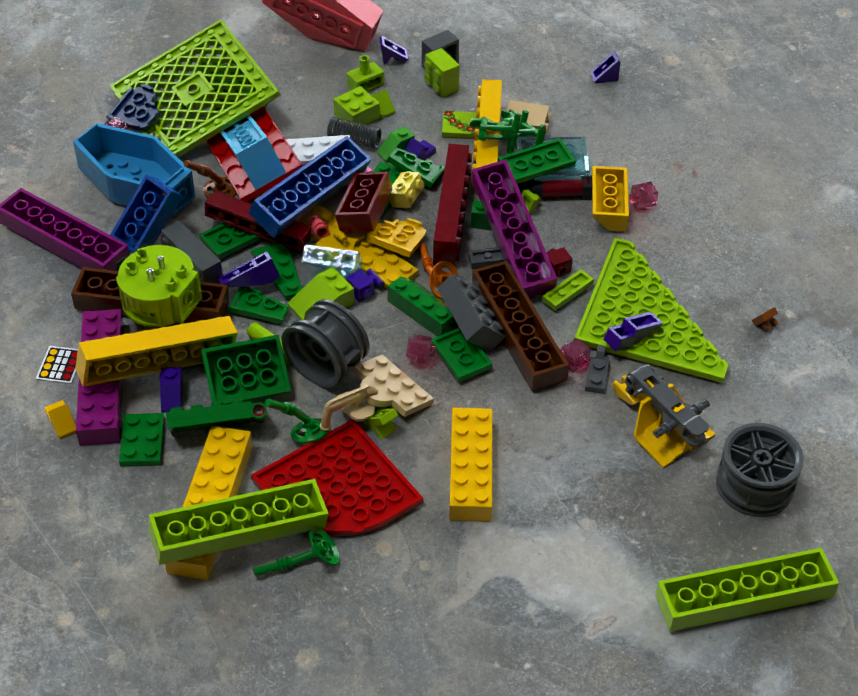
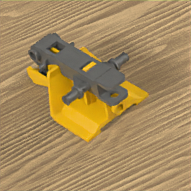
[612,364,715,468]

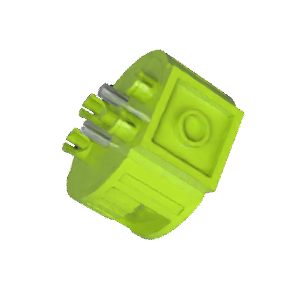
[116,243,202,327]

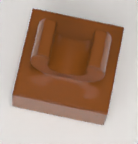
[752,307,778,331]

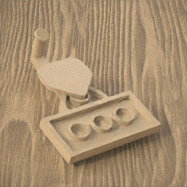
[320,355,434,431]

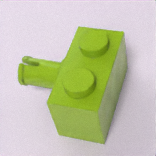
[346,55,385,91]

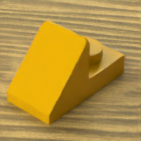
[44,400,76,440]

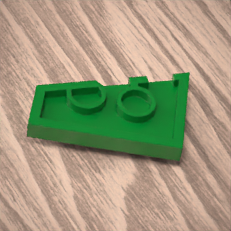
[387,148,445,188]

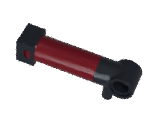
[517,175,592,200]

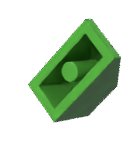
[377,126,415,163]

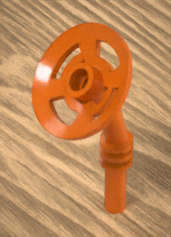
[419,243,459,298]

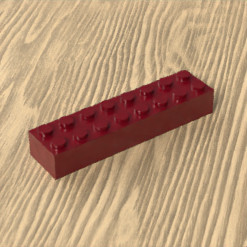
[433,144,472,268]

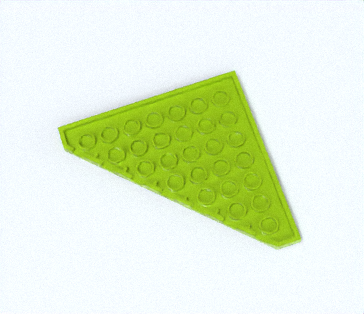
[574,238,728,383]

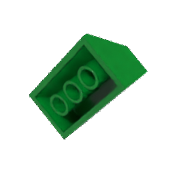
[388,276,459,336]

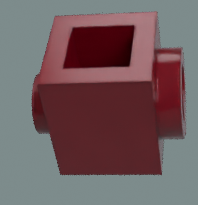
[547,247,573,276]

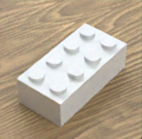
[286,135,350,166]

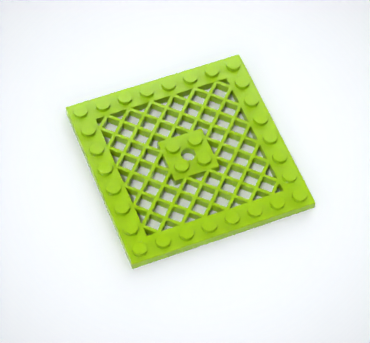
[110,19,281,157]

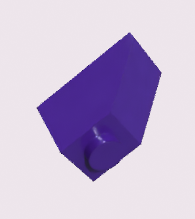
[160,367,183,413]

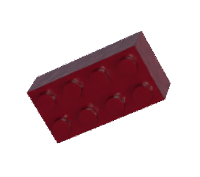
[335,172,393,233]

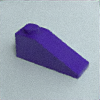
[218,251,280,288]

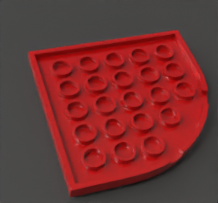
[251,419,423,536]

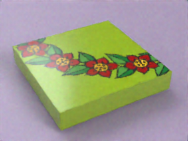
[442,111,477,139]

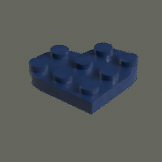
[106,84,161,132]

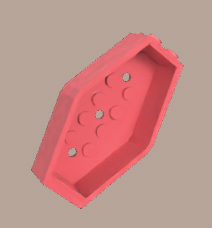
[262,0,384,52]

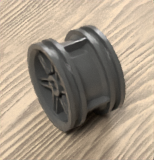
[281,299,370,388]
[716,423,804,517]

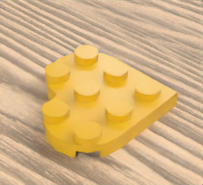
[366,218,426,258]

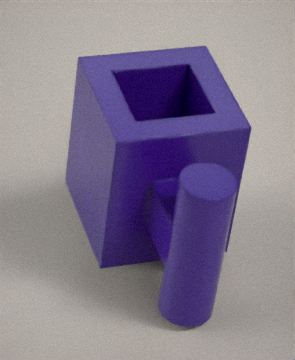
[346,269,385,302]

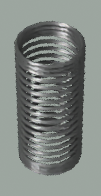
[327,117,382,149]

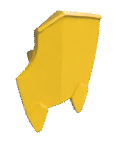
[309,227,365,265]

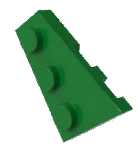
[229,286,289,325]

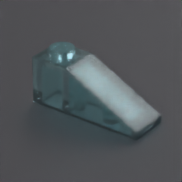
[301,244,362,275]

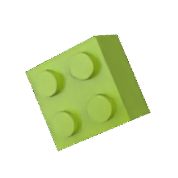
[424,48,460,98]
[333,86,380,127]

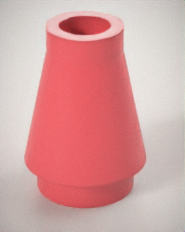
[308,215,329,239]

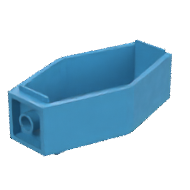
[73,123,195,217]

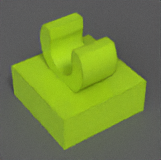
[522,190,541,214]

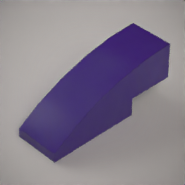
[603,311,663,351]

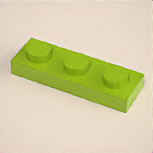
[542,269,594,311]

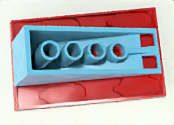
[206,106,303,202]

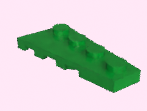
[251,243,302,301]

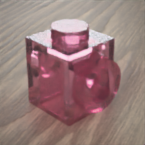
[629,181,658,210]
[406,334,436,364]
[560,338,591,373]

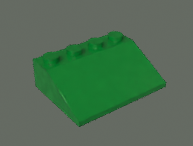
[201,335,291,405]

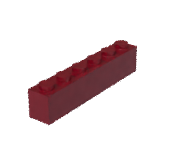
[205,190,311,253]

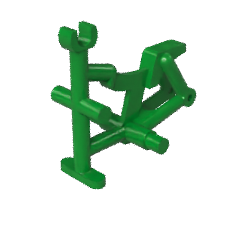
[469,109,546,154]

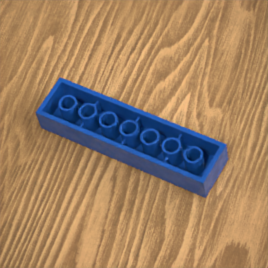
[248,136,372,238]

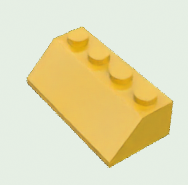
[592,166,629,231]

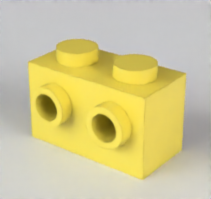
[389,171,424,208]

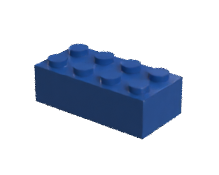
[110,174,183,252]

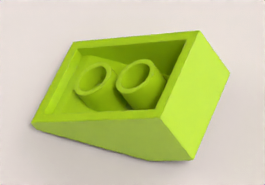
[287,267,354,320]

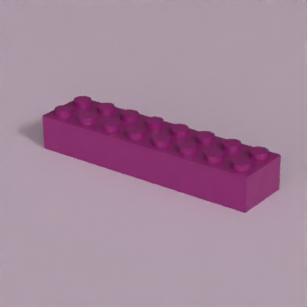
[472,160,557,297]
[0,188,130,271]
[76,309,124,446]

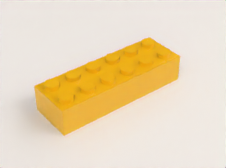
[449,408,492,522]

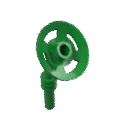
[265,399,329,444]
[253,527,340,576]

